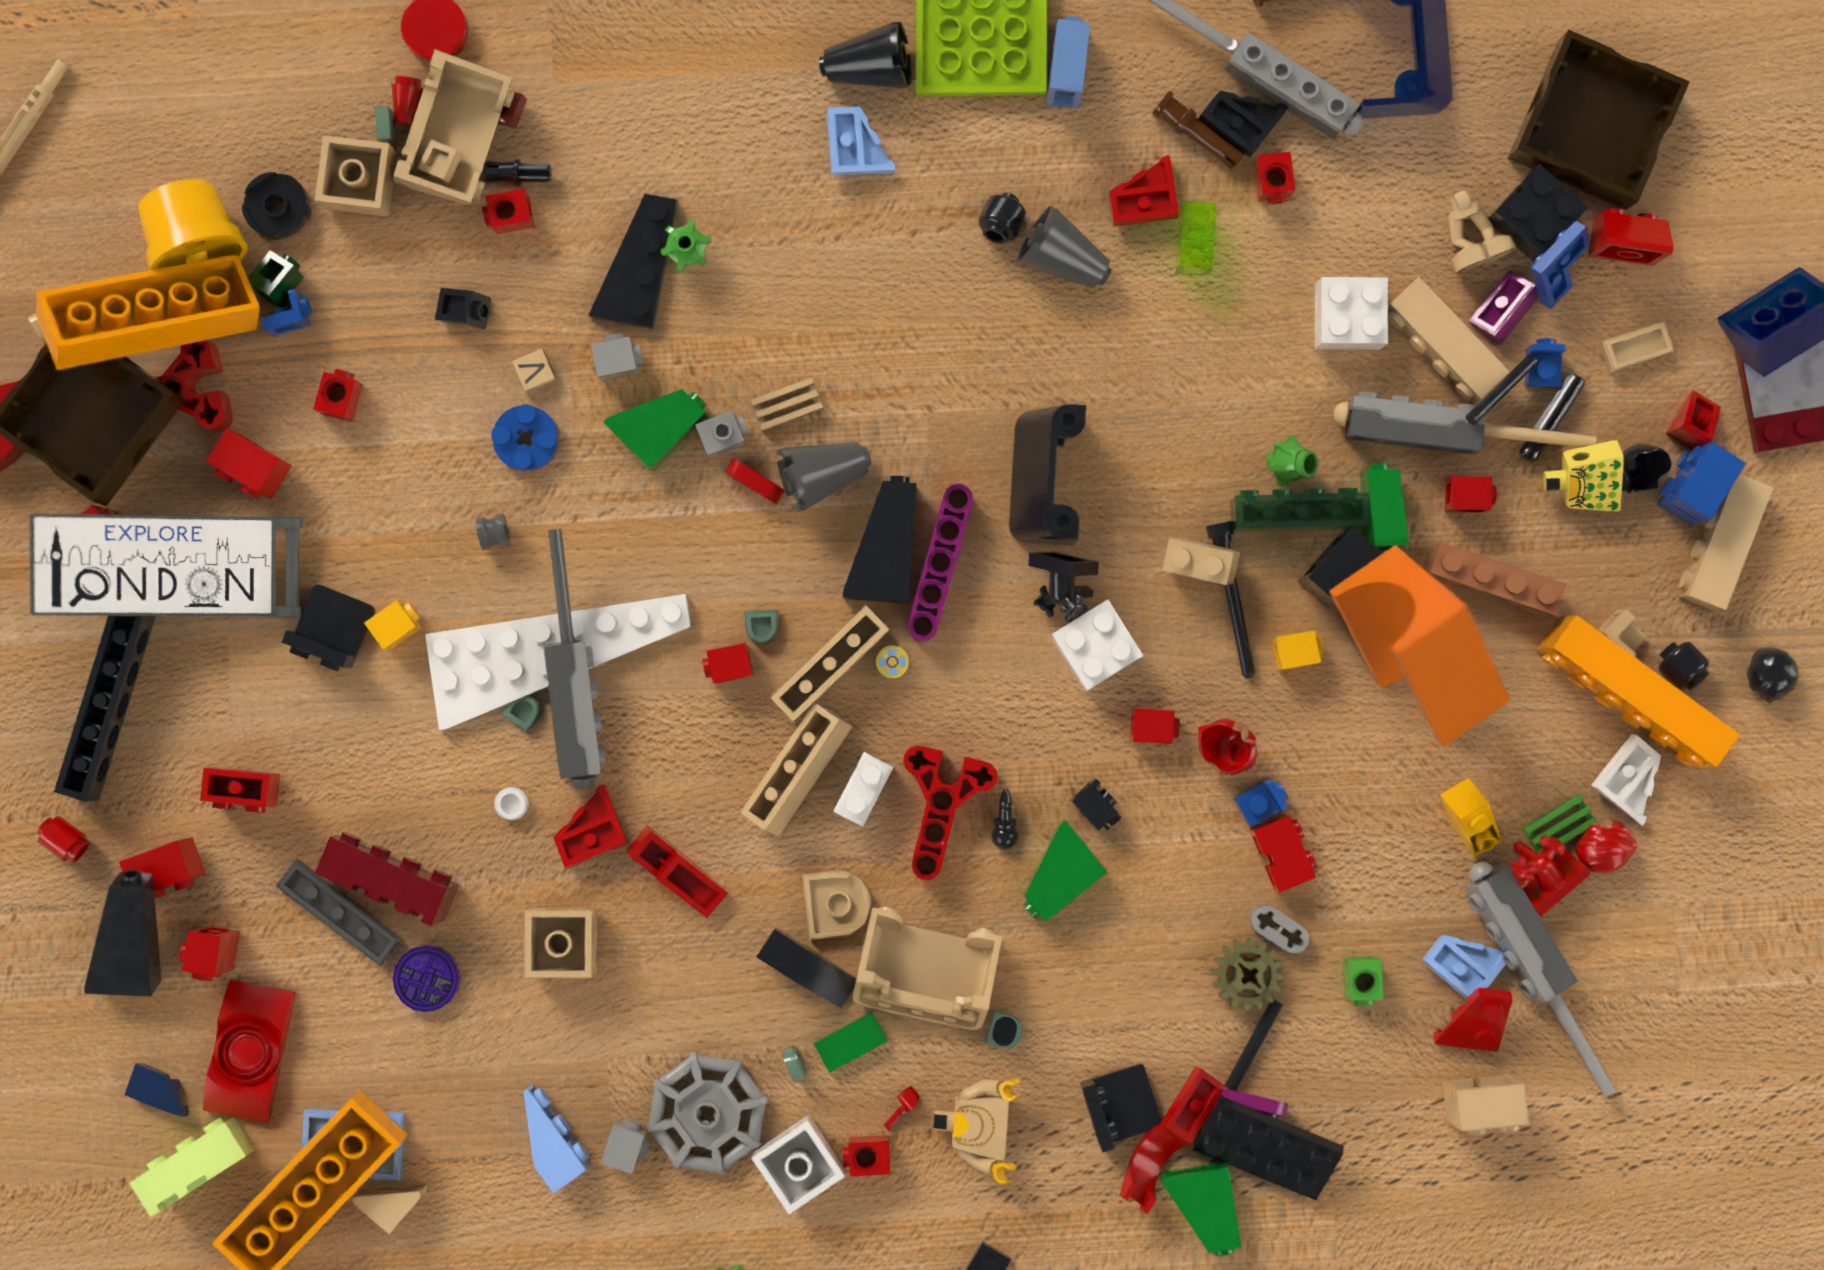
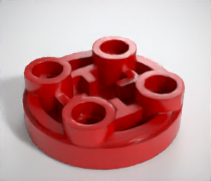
[401,0,468,61]

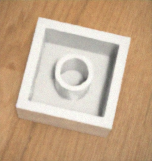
[1315,277,1388,350]
[1050,599,1144,691]
[752,1115,846,1214]

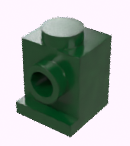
[247,250,304,308]

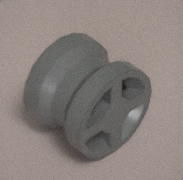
[476,514,510,550]

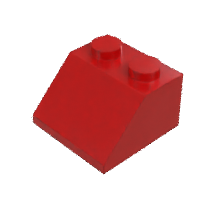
[1588,208,1674,266]

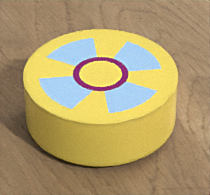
[876,645,909,679]

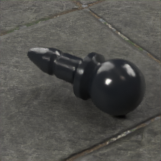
[992,789,1018,849]

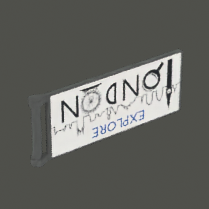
[30,513,303,617]

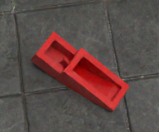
[626,825,728,918]

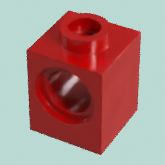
[1253,151,1295,205]
[482,188,535,235]
[313,369,363,422]
[1444,476,1497,513]
[702,643,754,684]
[1130,708,1180,744]
[842,1135,890,1177]

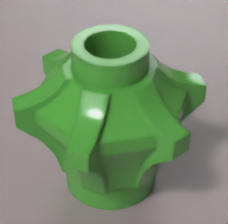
[660,220,712,272]
[1267,435,1318,487]

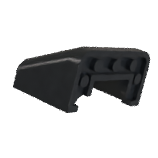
[1009,404,1087,546]

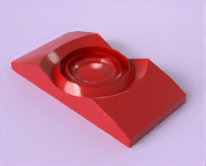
[203,979,296,1123]

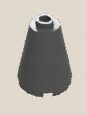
[1017,206,1112,288]
[777,442,872,512]

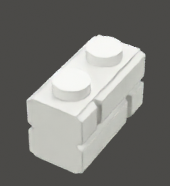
[833,752,893,826]

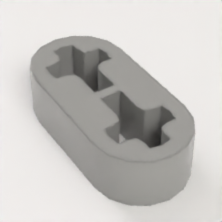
[1250,905,1309,953]

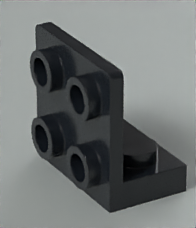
[1080,1063,1161,1153]

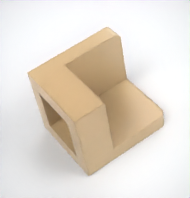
[1598,609,1646,657]

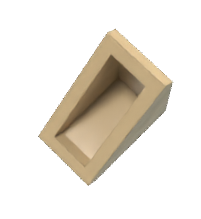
[353,1185,427,1234]

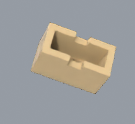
[1162,537,1241,585]

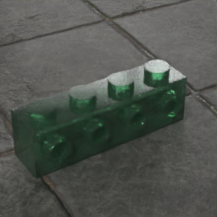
[1230,488,1370,532]

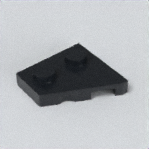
[1198,90,1289,158]

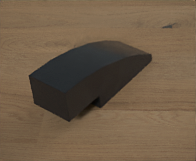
[756,927,857,1008]

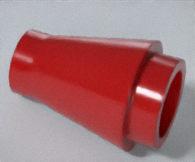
[391,76,424,125]

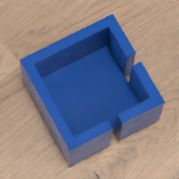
[1657,442,1746,525]

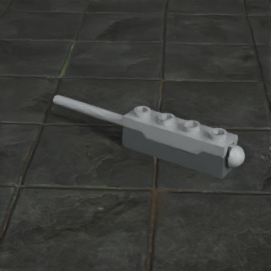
[1148,0,1363,140]
[1464,862,1615,1096]

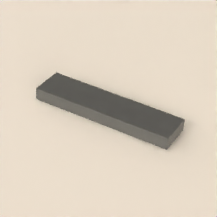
[276,859,403,966]

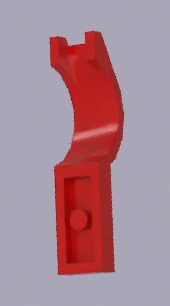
[1119,1066,1225,1215]

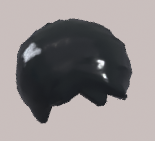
[1622,444,1672,493]
[1746,647,1799,704]

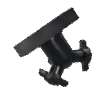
[1028,551,1099,623]

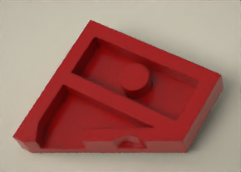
[1109,155,1179,227]
[553,784,628,869]
[1433,987,1513,1052]

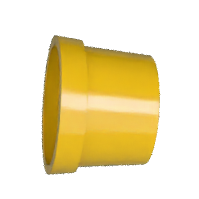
[137,179,248,270]

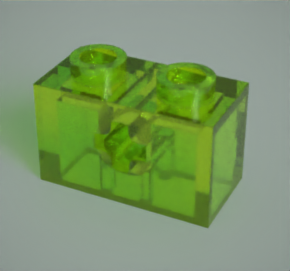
[1175,201,1217,276]

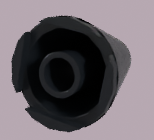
[819,22,912,89]

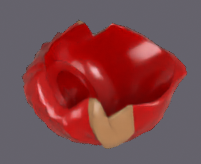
[1198,719,1258,776]
[1575,819,1637,874]

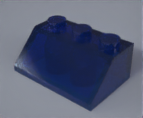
[1717,266,1824,377]

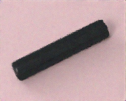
[1519,374,1585,462]

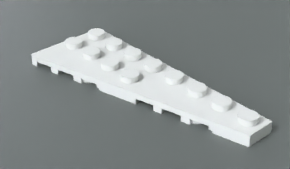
[425,594,691,730]

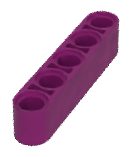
[908,484,973,642]

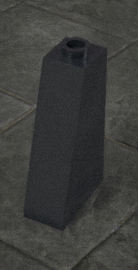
[843,476,916,603]
[84,870,161,997]

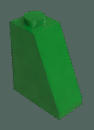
[603,389,708,472]
[1360,463,1408,551]
[1023,819,1107,922]
[1159,1162,1242,1256]

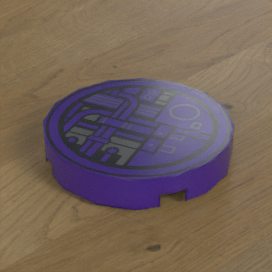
[392,945,461,1012]

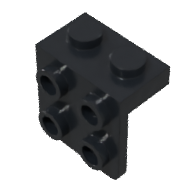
[281,584,375,671]

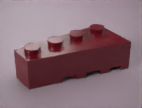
[315,832,459,926]

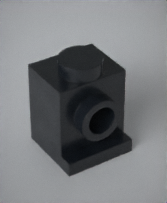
[1070,778,1121,831]

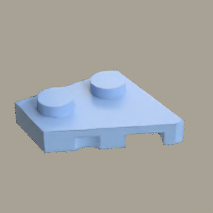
[826,107,895,176]
[1421,935,1505,1000]

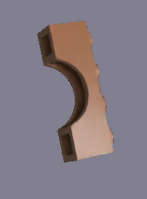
[1424,541,1567,618]

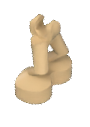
[1448,191,1517,274]

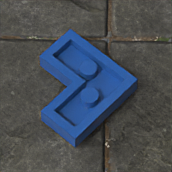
[1531,221,1591,309]

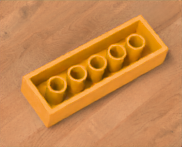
[36,254,260,370]
[1536,615,1740,768]
[212,1089,408,1270]

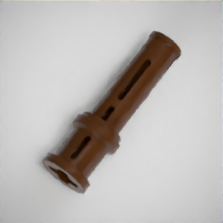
[1152,90,1244,171]

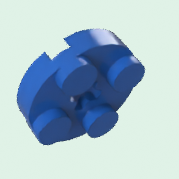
[491,404,559,471]

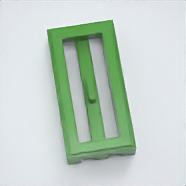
[1522,794,1597,853]

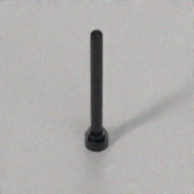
[1206,521,1255,678]

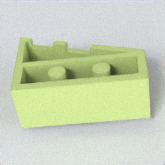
[129,1117,255,1217]

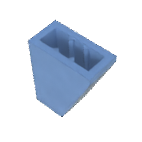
[1046,16,1090,109]

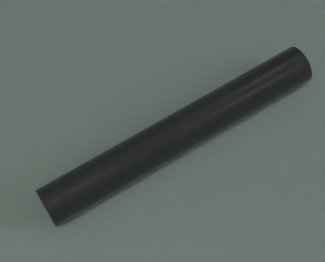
[1466,354,1538,425]
[1225,999,1283,1091]

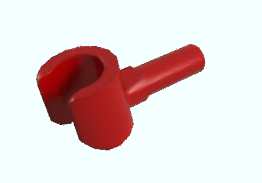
[884,1086,919,1130]

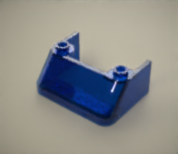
[1353,0,1453,119]

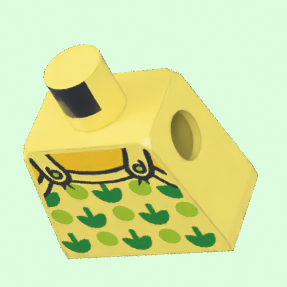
[1543,440,1624,512]

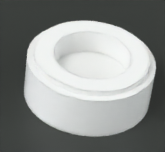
[494,787,529,820]

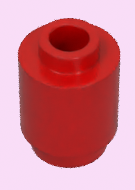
[37,816,90,863]

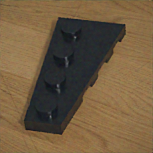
[588,194,678,329]

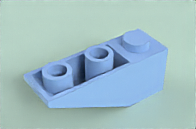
[523,1084,590,1194]

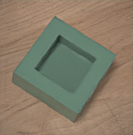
[375,106,397,147]

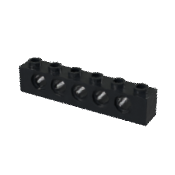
[54,616,156,802]

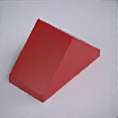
[1666,390,1721,449]

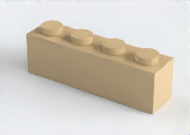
[1388,277,1510,403]
[1679,474,1774,612]
[770,605,890,722]
[740,702,853,836]

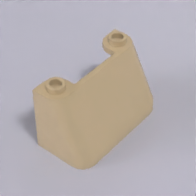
[393,50,516,205]
[852,907,1002,1030]

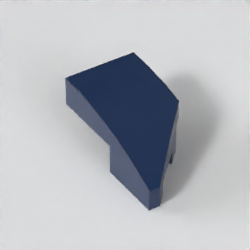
[124,1063,189,1117]

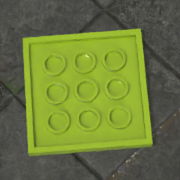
[916,0,1047,97]

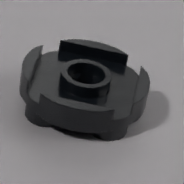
[242,172,311,240]

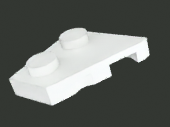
[1591,734,1661,826]

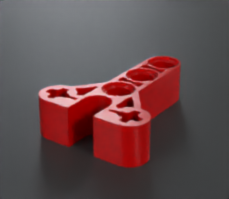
[155,340,233,433]
[903,745,998,880]

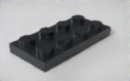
[1193,1095,1344,1200]

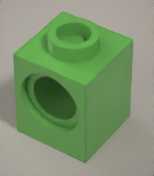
[1342,956,1384,1006]

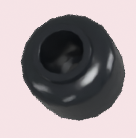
[978,193,1026,244]
[1659,642,1710,691]

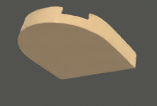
[802,870,872,940]

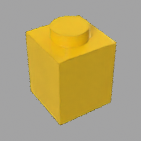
[364,600,422,651]
[1271,630,1324,670]

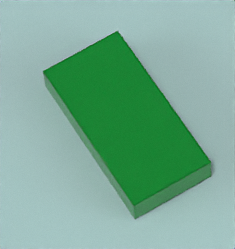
[814,1011,888,1073]

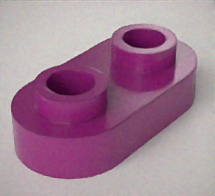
[1222,1089,1288,1119]

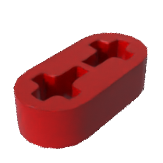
[724,458,785,505]

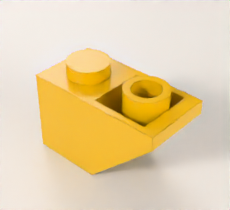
[1440,778,1502,858]

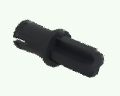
[485,159,552,185]

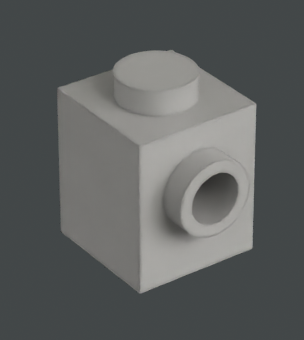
[591,333,644,381]
[695,410,749,459]
[600,1118,651,1174]

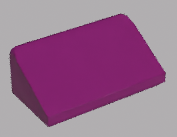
[1469,270,1539,345]

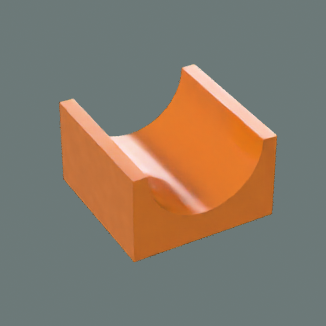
[1329,545,1511,747]

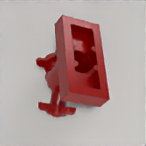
[1510,835,1591,917]

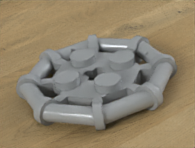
[646,1052,769,1176]

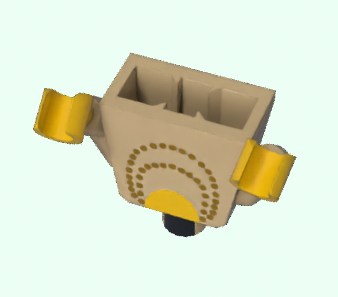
[933,1078,1022,1184]

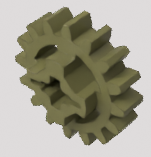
[1211,938,1285,1011]

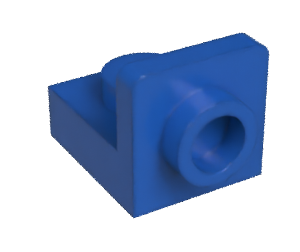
[261,289,312,336]
[1525,338,1566,388]
[1233,779,1289,827]

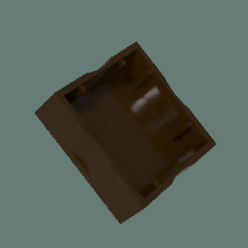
[1508,29,1690,210]
[0,343,186,506]

